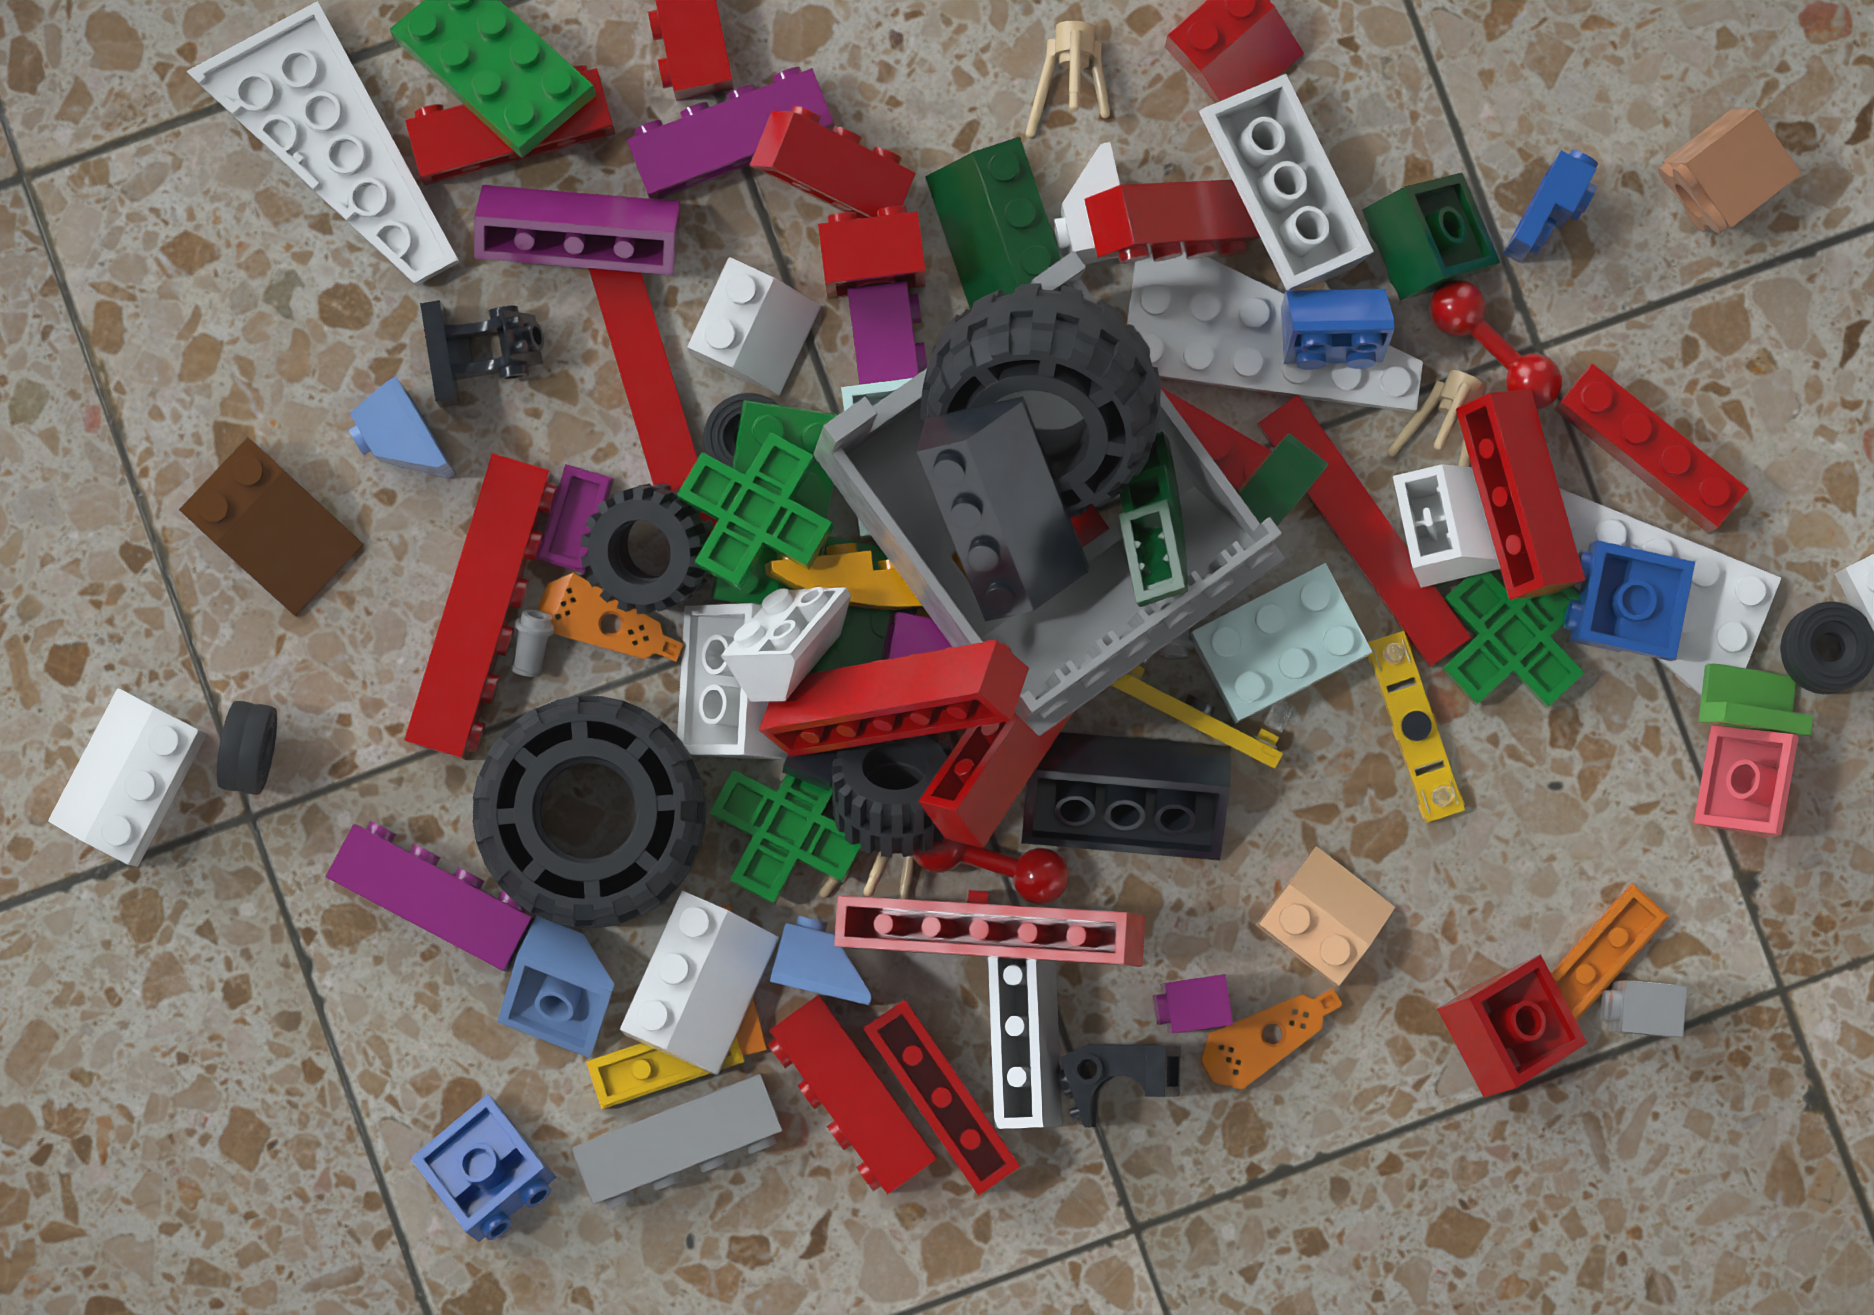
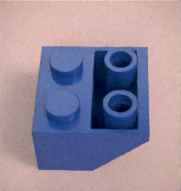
[1281,289,1395,370]

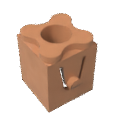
[1658,109,1802,234]

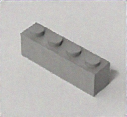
[988,957,1063,1129]
[572,1074,784,1209]

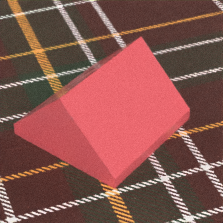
[1694,725,1799,838]

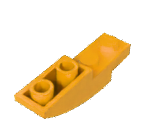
[765,543,969,610]

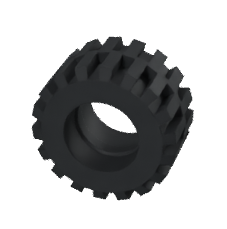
[580,483,714,614]
[832,734,952,858]

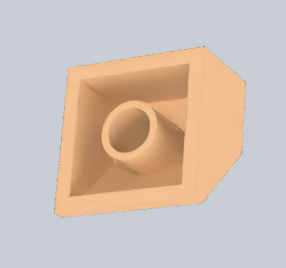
[1255,846,1396,987]

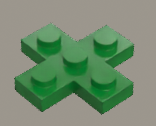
[677,432,834,590]
[1441,572,1584,708]
[709,769,861,905]

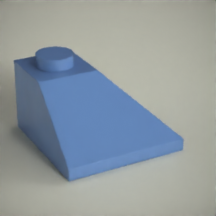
[349,376,456,479]
[497,916,615,1058]
[770,916,872,1005]

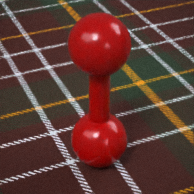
[1430,280,1562,409]
[913,839,1069,905]

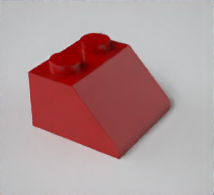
[1165,0,1304,103]
[818,206,926,299]
[1437,954,1588,1098]

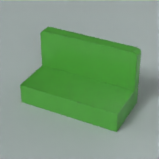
[1698,663,1813,736]

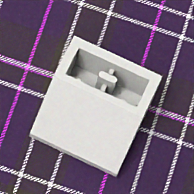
[1393,464,1500,588]
[721,587,851,702]

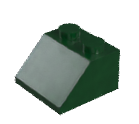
[1362,172,1501,301]

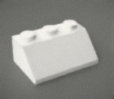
[677,603,788,759]
[48,688,207,867]
[620,891,779,1076]

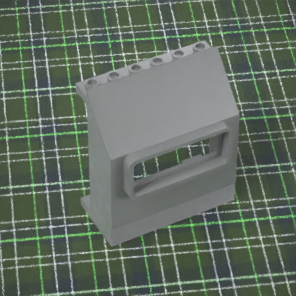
[813,251,1286,736]

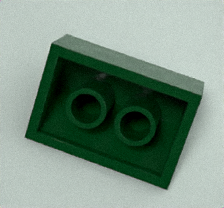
[925,136,1061,309]

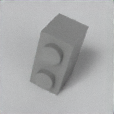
[1601,981,1687,1037]

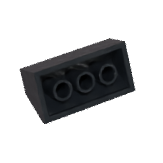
[917,396,1089,622]
[1021,732,1231,861]

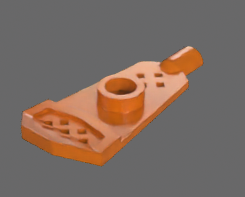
[538,573,684,662]
[1200,988,1343,1090]

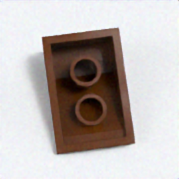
[179,437,364,617]

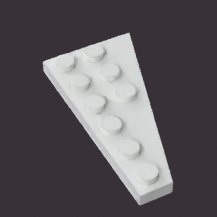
[186,1,460,286]
[1127,252,1423,413]
[1559,488,1781,696]

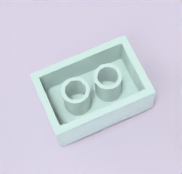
[1189,563,1372,725]

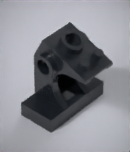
[420,300,544,408]
[1057,1044,1181,1128]

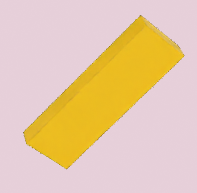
[586,1036,746,1110]

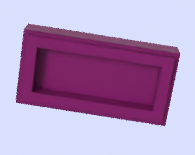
[537,464,614,574]

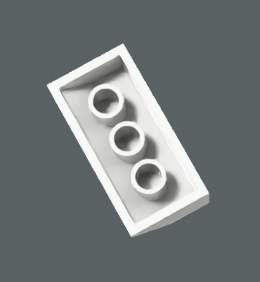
[1199,74,1374,291]

